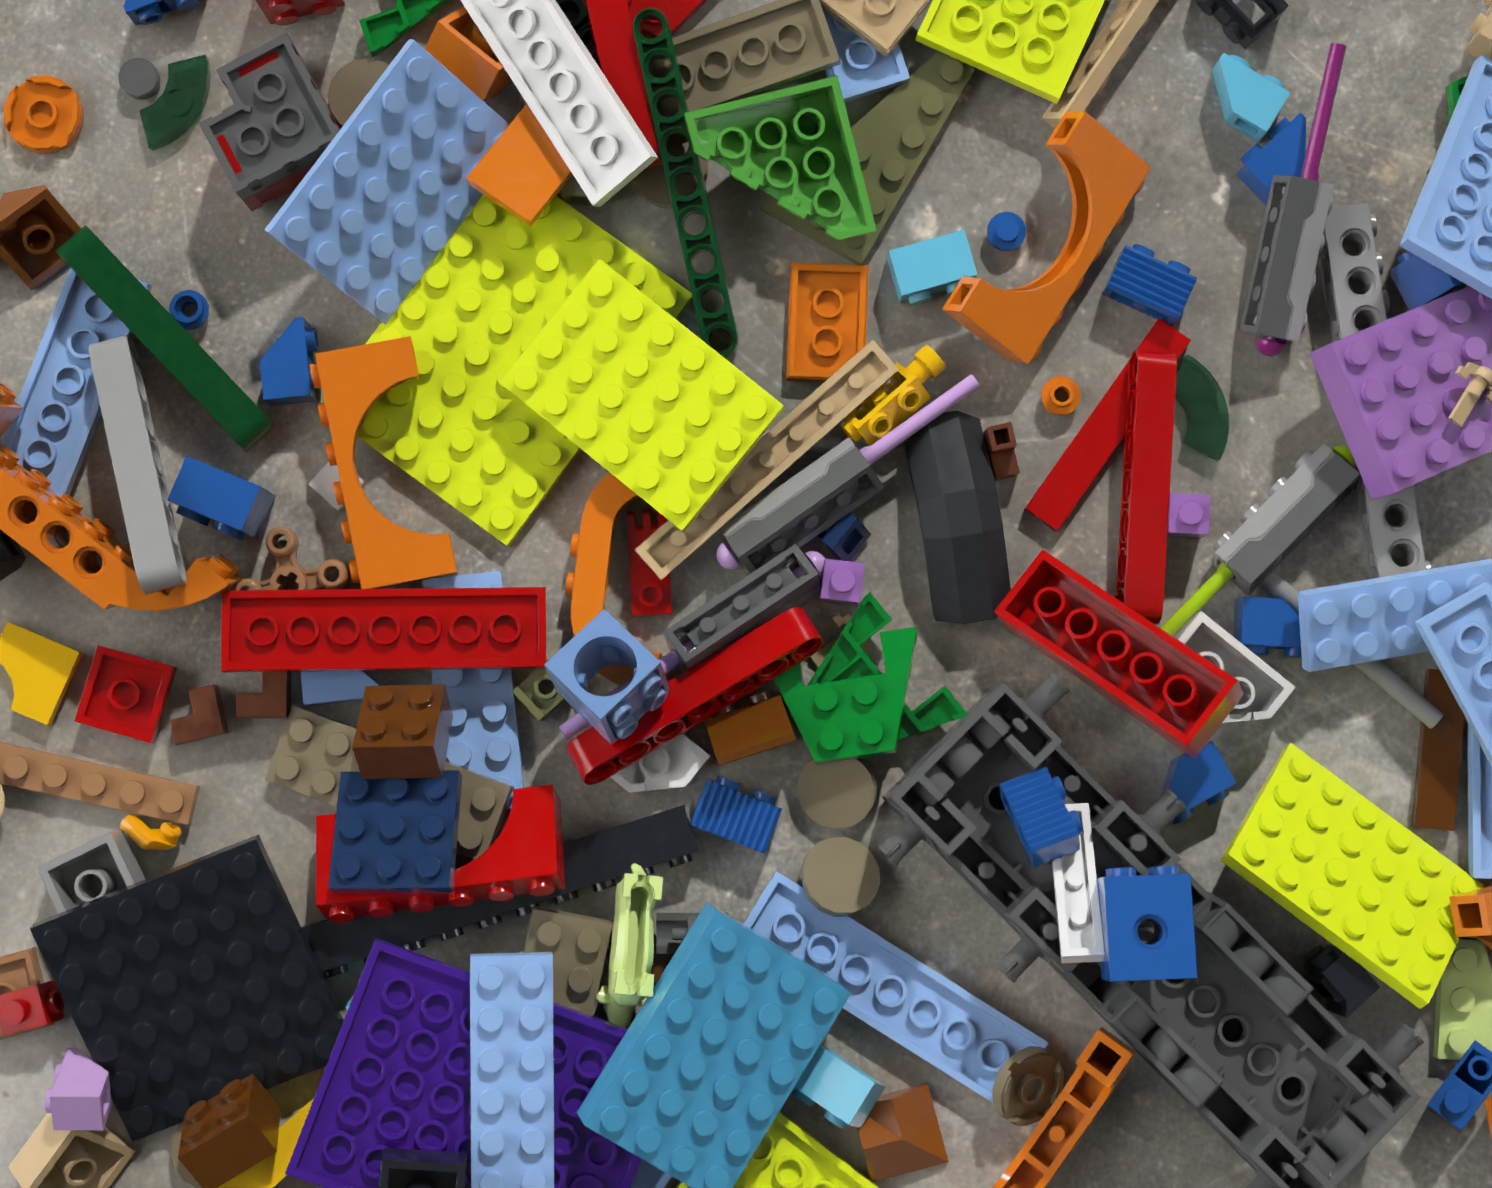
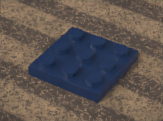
[328,770,462,893]

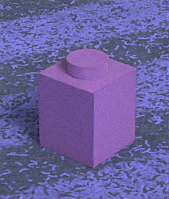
[1167,493,1211,539]
[819,559,865,606]

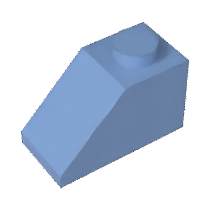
[301,671,384,706]

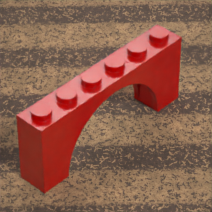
[316,784,565,923]

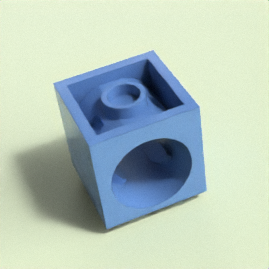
[544,609,670,745]

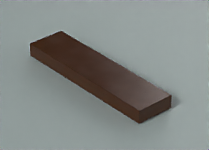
[1411,669,1465,831]

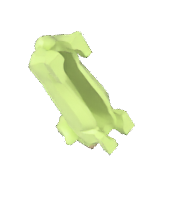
[595,863,663,1029]

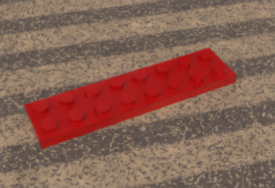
[221,587,547,673]

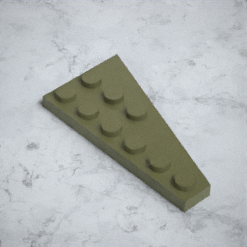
[760,51,977,265]

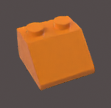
[425,6,512,102]

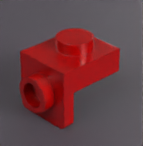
[0,980,64,1036]

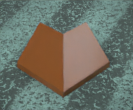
[0,185,81,291]
[857,1083,949,1182]

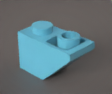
[1212,53,1291,142]

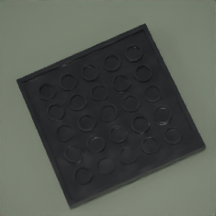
[30,834,344,1142]

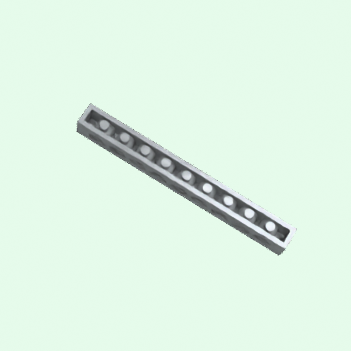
[1318,203,1432,579]

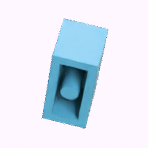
[886,230,978,306]
[792,1043,886,1129]

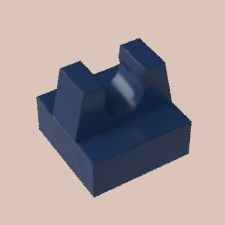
[817,513,871,561]

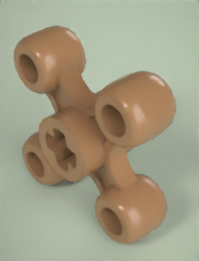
[233,527,350,590]

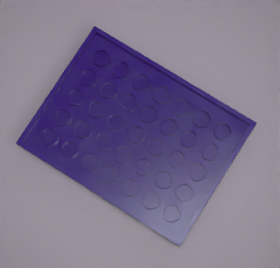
[285,938,641,1188]

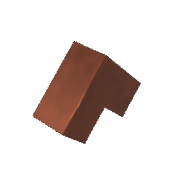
[983,422,1020,481]
[236,672,292,718]
[169,684,228,745]

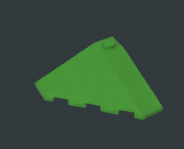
[684,76,877,241]

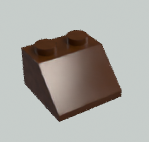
[704,691,796,766]

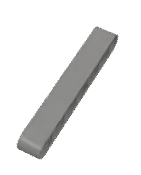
[88,334,187,595]

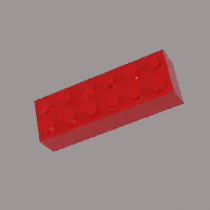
[994,549,1244,759]

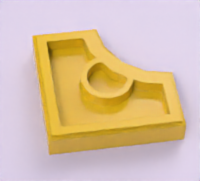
[0,621,83,725]

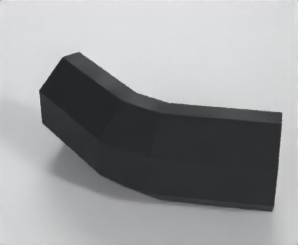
[903,410,1011,624]

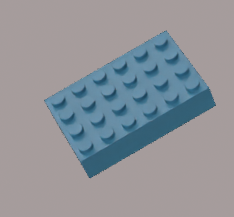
[577,902,852,1188]

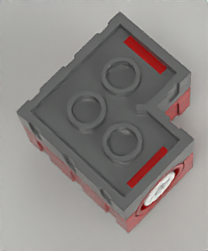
[199,33,340,211]

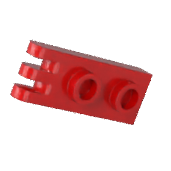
[626,509,672,617]

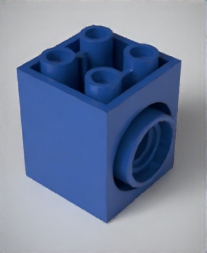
[1097,865,1197,982]

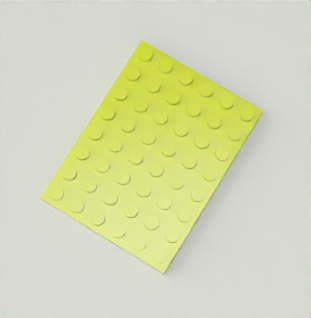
[317,195,693,547]

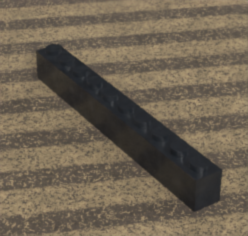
[301,805,698,978]

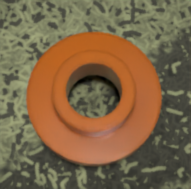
[1041,376,1081,416]

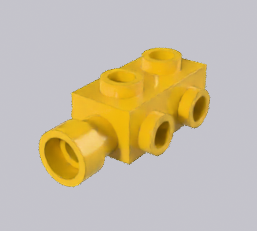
[840,344,946,446]

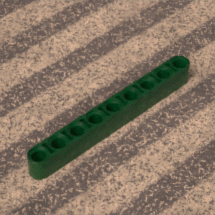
[633,8,739,358]

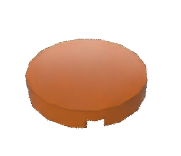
[4,75,84,154]

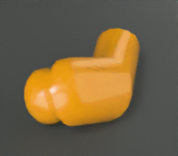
[120,813,181,850]

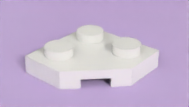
[611,733,710,793]

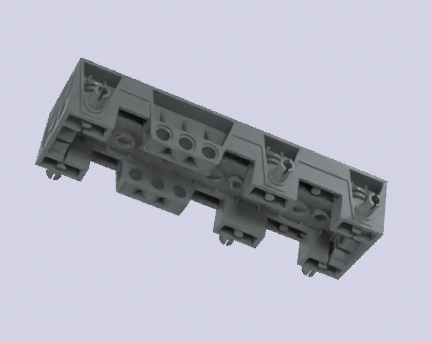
[878,673,1424,1188]

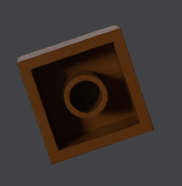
[352,684,453,779]
[178,1074,281,1188]

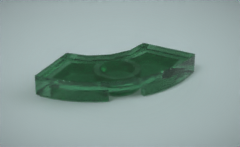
[139,54,211,151]
[1175,354,1229,462]

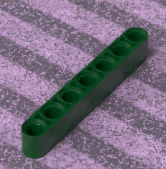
[56,225,275,453]

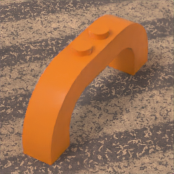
[565,472,663,686]
[992,1027,1137,1188]

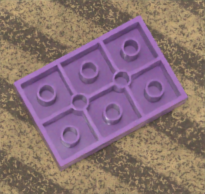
[1310,286,1492,500]

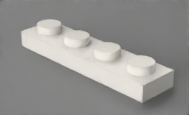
[1052,803,1105,963]

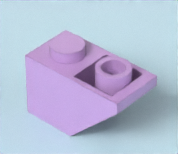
[45,1048,112,1131]

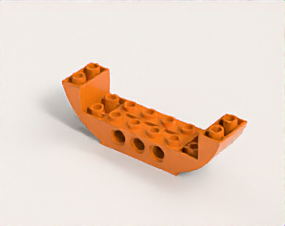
[0,383,244,611]

